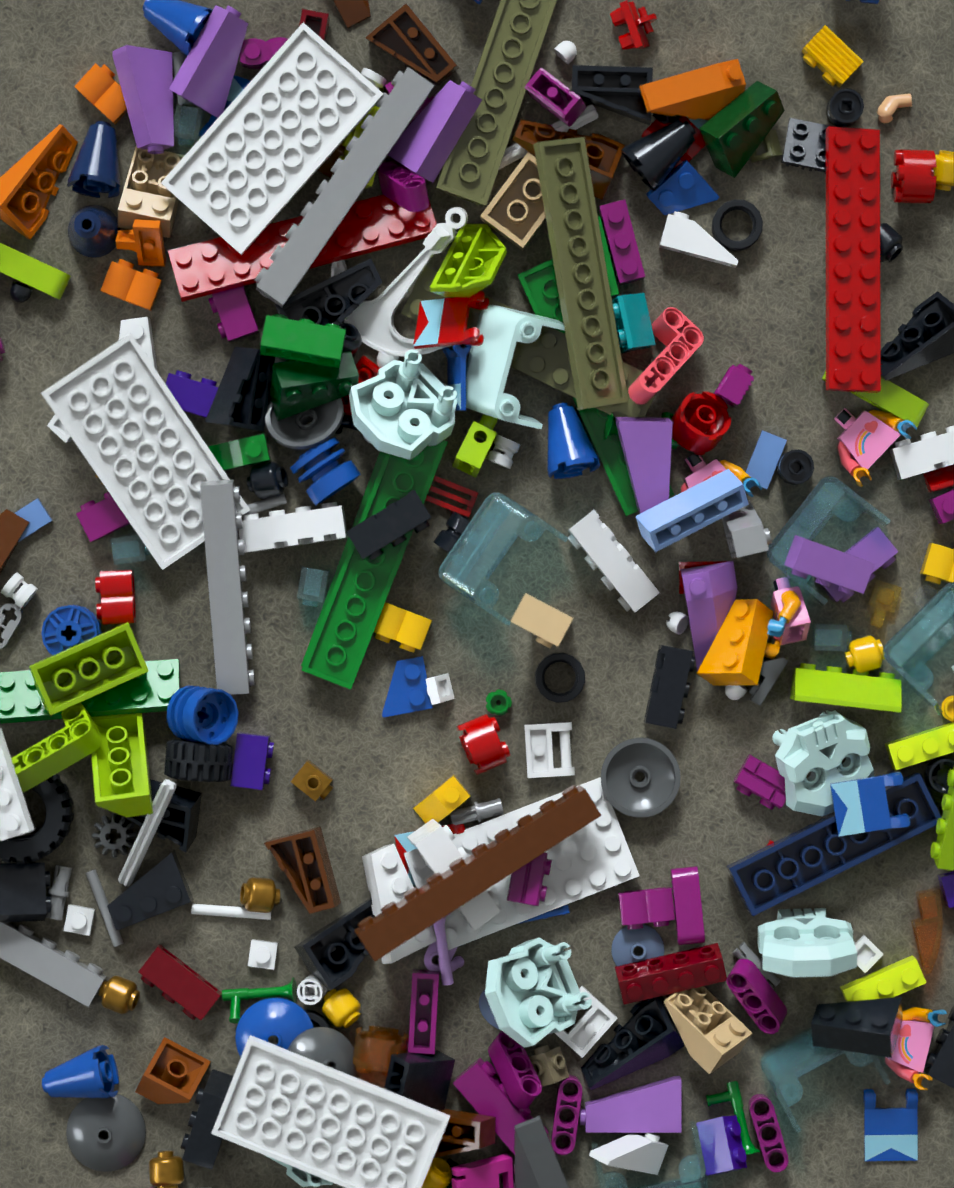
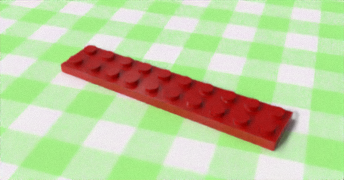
[826,126,881,393]
[168,195,437,302]

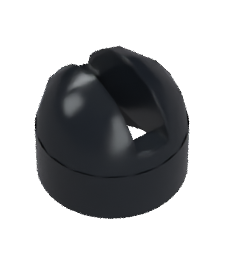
[10,281,33,303]

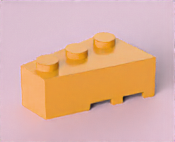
[697,599,773,686]

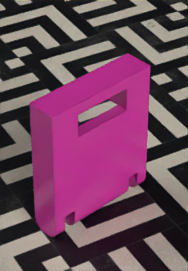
[451,1153,514,1188]

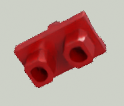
[610,0,657,50]

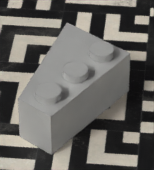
[722,500,772,558]

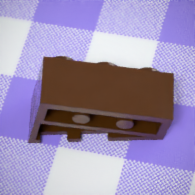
[365,4,459,85]
[264,826,341,914]
[434,1109,496,1158]

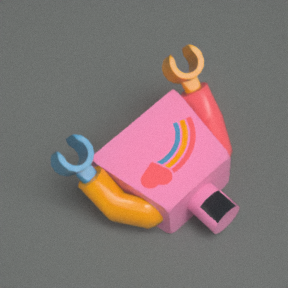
[834,408,917,487]
[681,453,762,497]
[764,577,811,659]
[885,1007,947,1091]

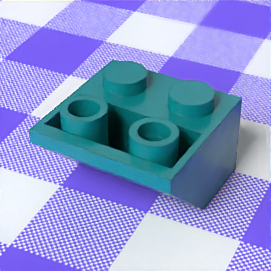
[612,293,656,354]

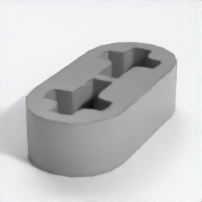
[0,603,23,649]

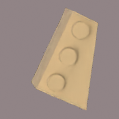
[510,593,573,649]

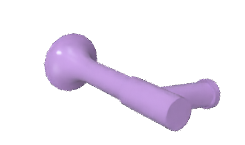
[433,912,464,985]

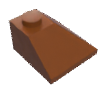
[135,1037,211,1104]

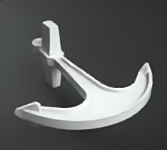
[331,207,468,357]

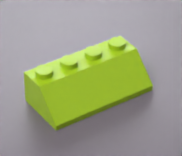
[29,622,149,715]
[790,663,902,713]
[91,713,153,817]
[930,767,954,871]

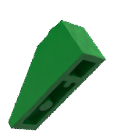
[208,434,272,471]

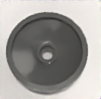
[265,398,344,449]
[601,738,680,817]
[288,1027,358,1078]
[66,1094,146,1172]

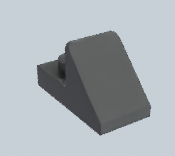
[749,657,788,705]

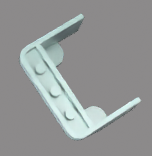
[466,305,565,429]

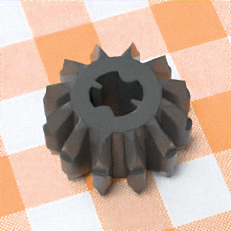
[92,813,138,858]

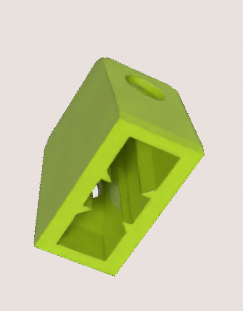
[452,414,498,478]

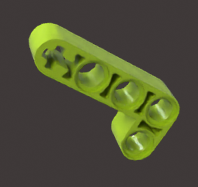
[0,243,71,300]
[821,371,929,427]
[11,703,102,793]

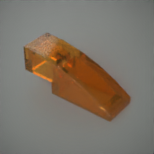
[911,887,943,974]

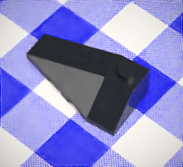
[275,259,383,326]
[881,291,954,381]
[294,898,375,991]
[581,996,685,1090]

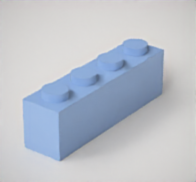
[635,469,749,552]

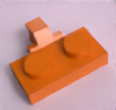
[115,219,166,267]

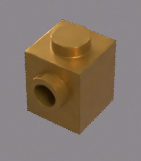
[291,760,333,802]

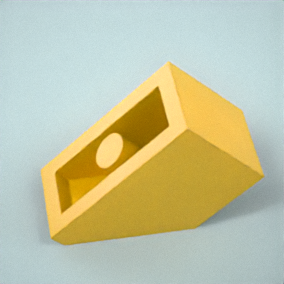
[413,775,470,823]

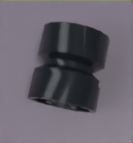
[826,88,864,127]
[777,449,814,485]
[433,511,482,561]
[924,758,954,793]

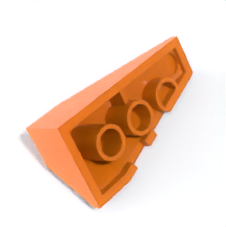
[639,59,746,121]
[0,124,78,240]

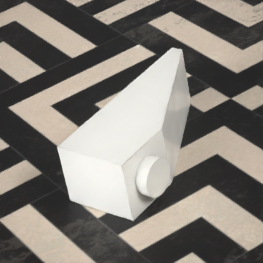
[659,211,738,268]
[589,1133,669,1175]

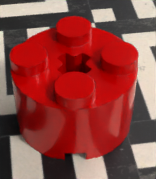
[891,150,936,204]
[671,391,731,455]
[456,714,511,775]

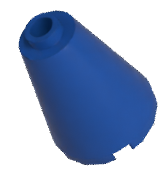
[143,0,213,56]
[547,403,600,479]
[42,1045,119,1098]

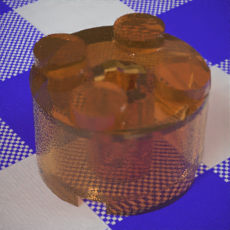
[353,1026,409,1076]

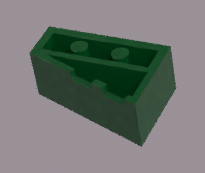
[699,81,785,178]
[270,351,359,421]

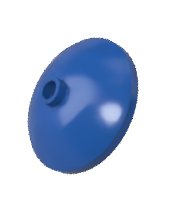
[235,997,314,1057]

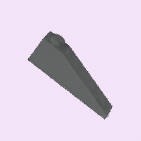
[514,1116,570,1188]

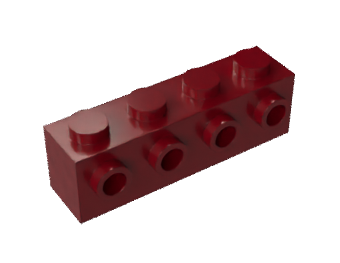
[615,943,727,1005]

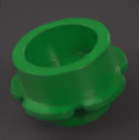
[486,690,512,716]

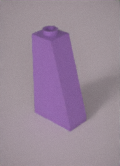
[169,5,248,118]
[113,45,174,154]
[388,80,482,183]
[616,417,672,514]
[580,1076,682,1133]

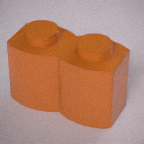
[74,63,127,125]
[100,259,163,311]

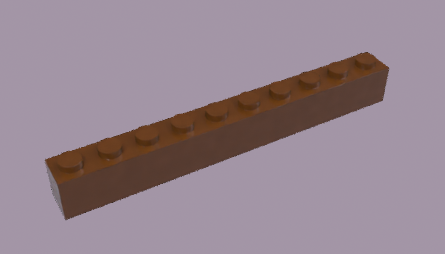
[354,785,602,962]

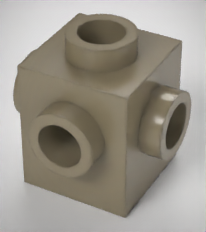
[528,1044,570,1086]

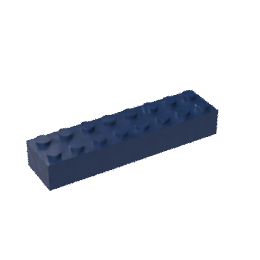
[726,772,942,916]

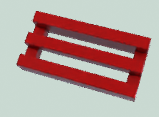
[426,476,479,517]

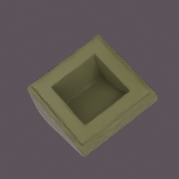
[750,130,782,163]

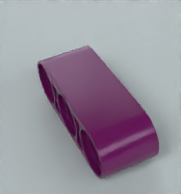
[377,161,429,212]
[671,866,705,945]
[726,959,787,1034]
[488,1031,542,1109]
[551,1075,582,1155]
[748,1094,789,1172]

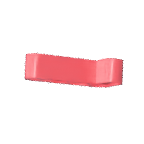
[628,307,704,405]

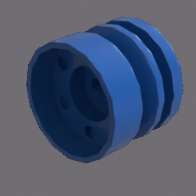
[290,437,361,506]
[41,605,102,655]
[167,685,239,745]

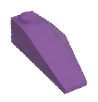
[681,561,737,672]

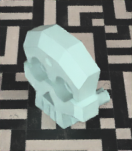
[349,350,457,460]
[772,710,874,817]
[757,908,857,977]
[485,938,592,1048]

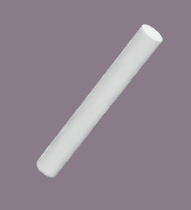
[191,904,271,920]

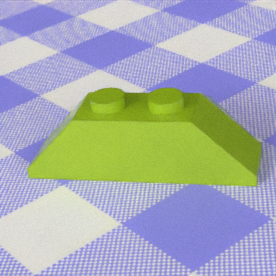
[430,224,507,297]

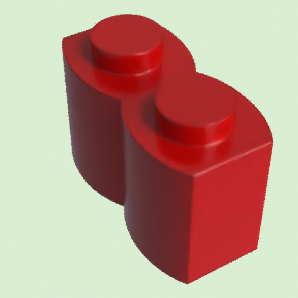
[95,570,136,625]

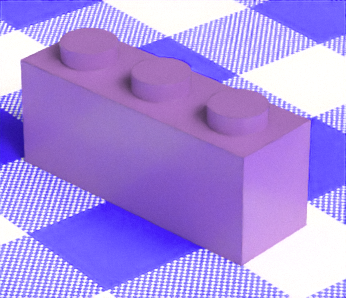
[814,527,898,603]
[784,535,875,595]

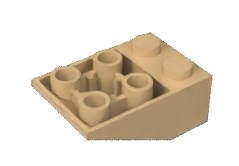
[118,145,185,238]
[664,986,753,1074]

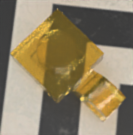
[868,580,902,628]

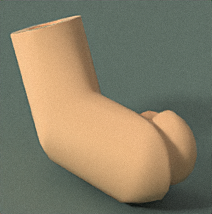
[877,94,912,123]

